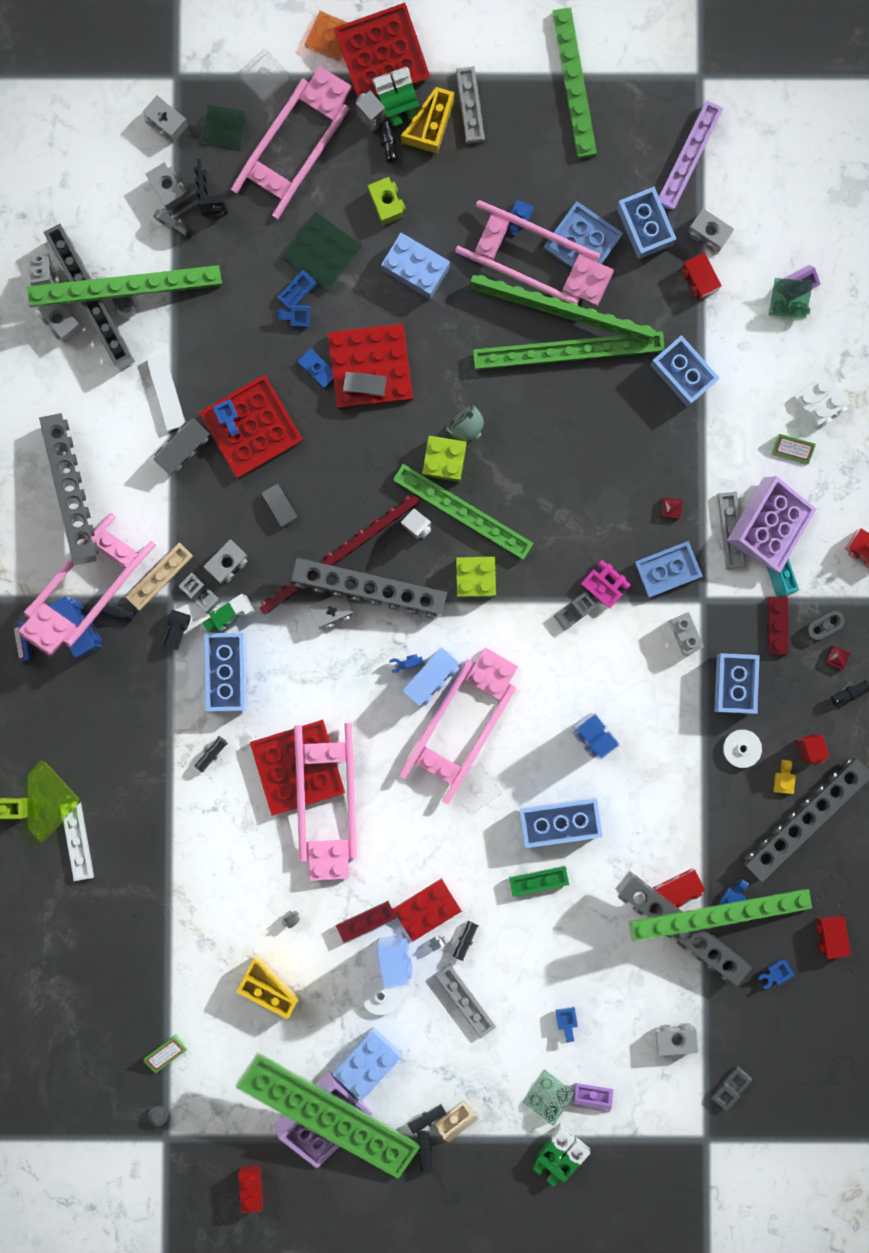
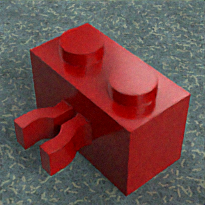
[845,528,869,568]

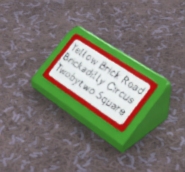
[772,434,816,464]
[143,1034,187,1073]

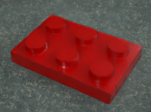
[393,878,462,942]

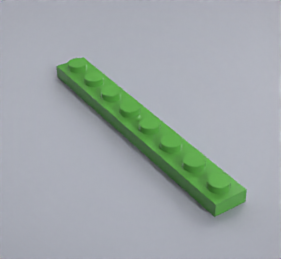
[552,7,597,159]
[393,464,534,560]

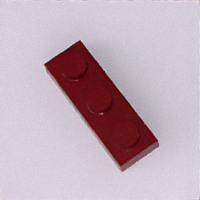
[767,597,789,655]
[335,900,396,943]

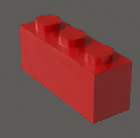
[641,868,706,910]

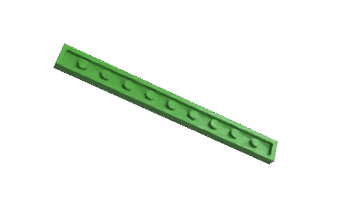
[26,265,222,308]
[470,275,656,344]
[473,332,665,370]
[629,889,812,942]

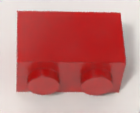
[681,252,722,300]
[796,734,830,765]
[816,914,851,959]
[239,1165,264,1213]

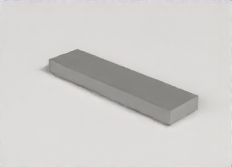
[456,66,485,144]
[717,491,746,570]
[434,964,496,1038]

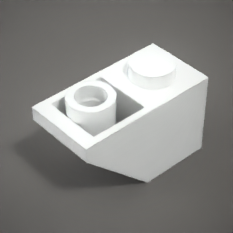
[401,509,431,540]

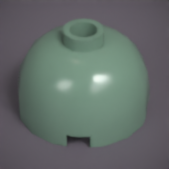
[446,405,484,442]

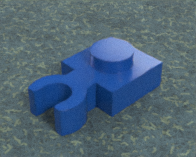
[757,958,795,989]

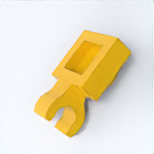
[773,760,796,794]

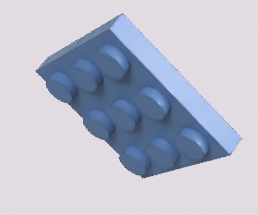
[543,201,623,269]

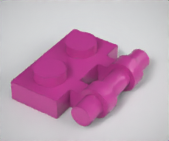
[581,560,631,609]

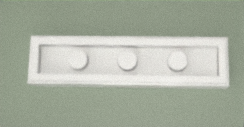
[146,353,185,432]
[60,801,94,881]

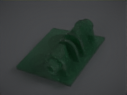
[203,104,246,150]
[768,278,813,318]
[523,1070,575,1126]

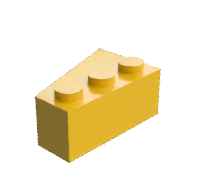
[401,87,454,154]
[236,954,299,1019]

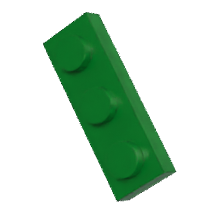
[509,865,569,897]

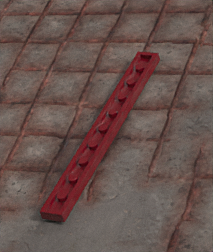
[259,495,420,615]

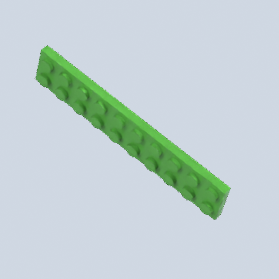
[235,1052,420,1179]

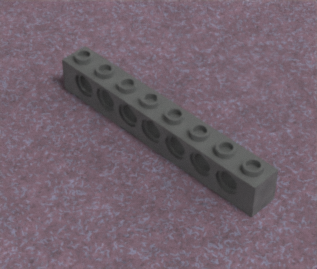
[43,223,136,370]
[39,413,99,566]
[290,558,447,619]
[743,758,869,882]
[615,871,752,986]

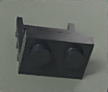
[194,158,229,217]

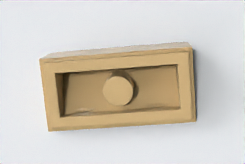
[434,1100,478,1142]

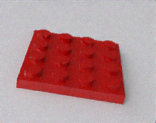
[334,2,431,98]
[328,324,413,409]
[199,374,303,479]
[249,719,346,816]

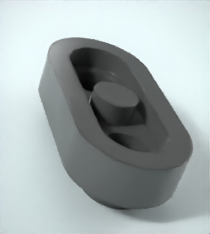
[153,209,189,237]
[112,296,136,319]
[807,611,844,640]

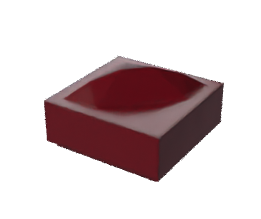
[661,497,683,519]
[824,645,851,671]

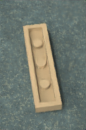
[126,543,194,611]

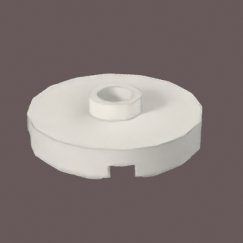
[723,730,762,768]
[362,976,400,1015]

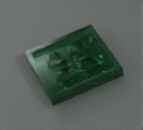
[282,212,362,292]

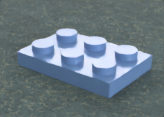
[634,541,703,598]

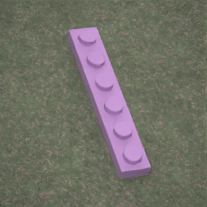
[659,100,723,211]

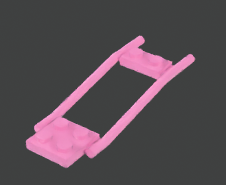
[231,66,352,219]
[455,200,614,306]
[18,513,156,656]
[399,647,518,805]
[294,723,357,881]

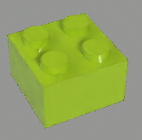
[422,436,467,482]
[456,557,496,598]

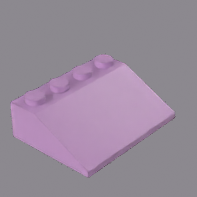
[727,476,816,573]
[273,1071,373,1168]

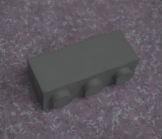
[151,416,209,475]

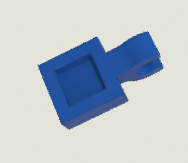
[509,200,534,236]
[277,305,311,327]
[213,399,239,436]
[389,654,424,673]
[719,878,749,904]
[555,1007,578,1043]

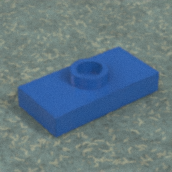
[277,270,318,310]
[297,348,334,389]

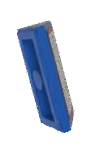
[13,622,34,662]

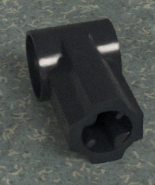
[162,609,191,650]

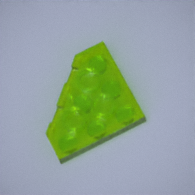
[28,760,81,843]

